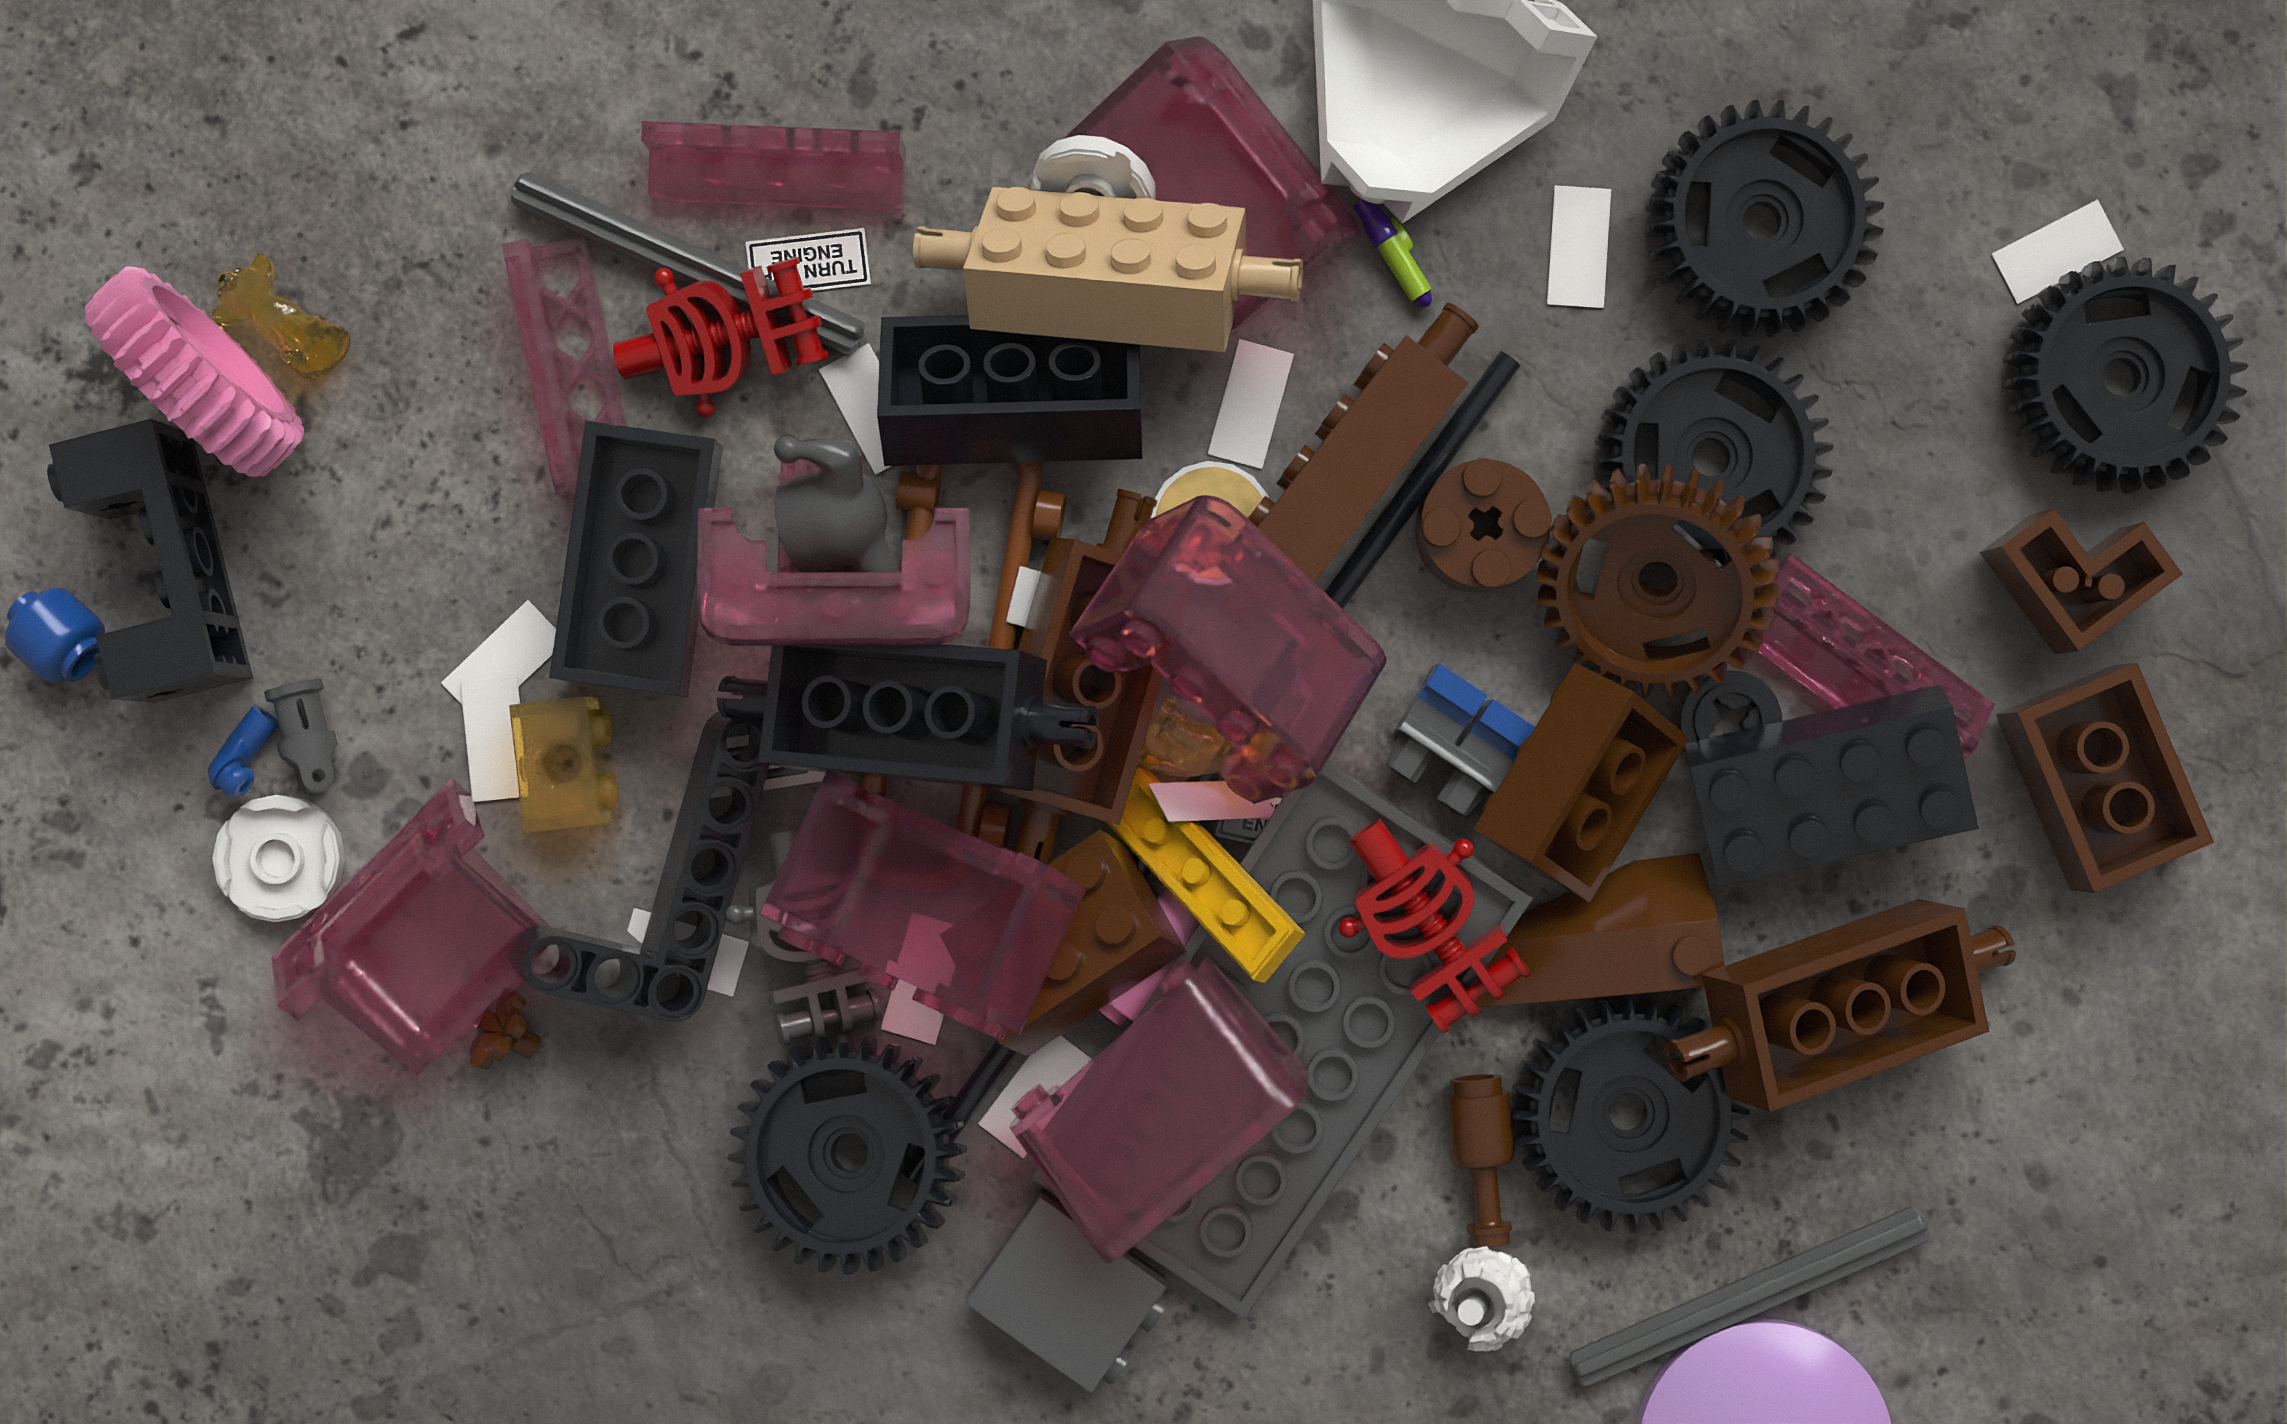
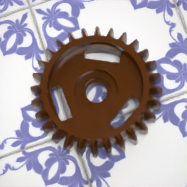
[1536,463,1780,699]

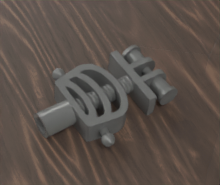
[726,826,882,1046]

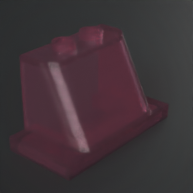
[271,778,551,1076]

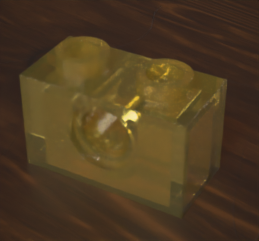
[509,696,619,833]

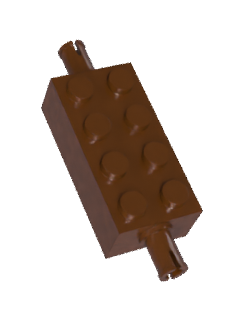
[1212,303,1479,632]
[993,489,1192,870]
[1664,899,2016,1112]

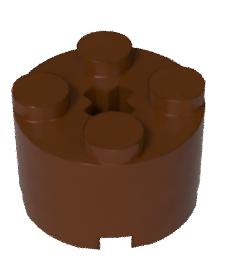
[1415,458,1552,592]

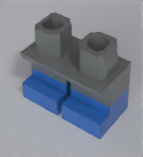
[1386,663,1535,817]

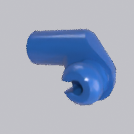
[208,705,279,798]

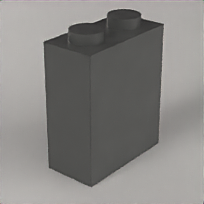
[965,1189,1169,1394]

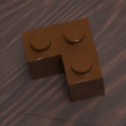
[1980,508,2183,654]

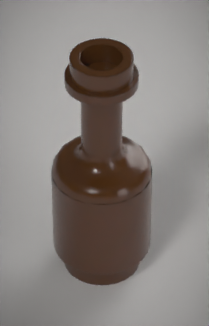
[1445,1074,1515,1247]

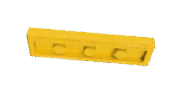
[1106,767,1306,984]

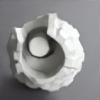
[1428,1246,1535,1351]

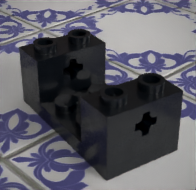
[47,419,253,703]

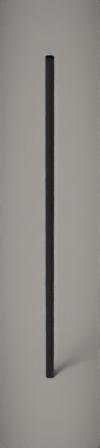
[901,351,1520,1184]

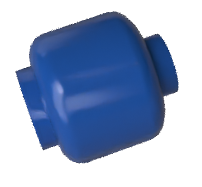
[5,588,105,682]

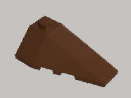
[1475,853,1725,1008]

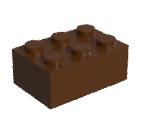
[1473,663,1689,903]
[1996,663,2214,893]
[942,829,1187,1056]

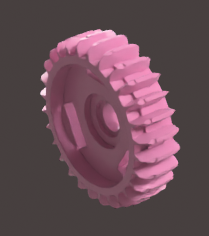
[85,266,304,477]

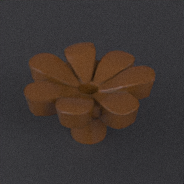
[470,991,541,1070]

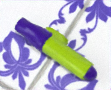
[1353,199,1432,307]

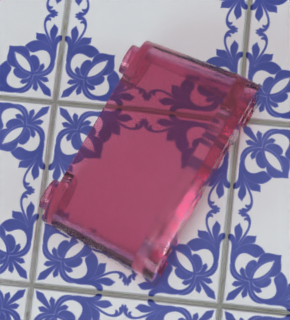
[1063,36,1360,338]
[697,508,971,646]
[1010,955,1309,1264]

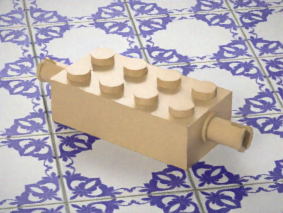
[913,187,1303,352]

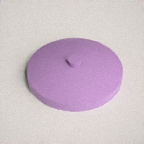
[1636,1318,1891,1424]

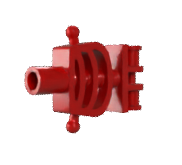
[613,257,829,418]
[1338,819,1532,1034]

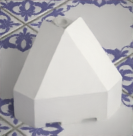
[1313,0,1597,224]

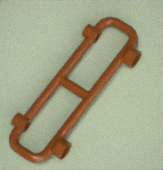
[841,462,1067,895]

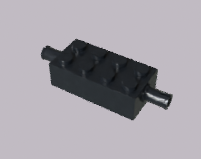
[717,631,1099,791]

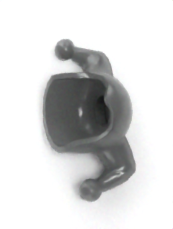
[774,434,900,620]

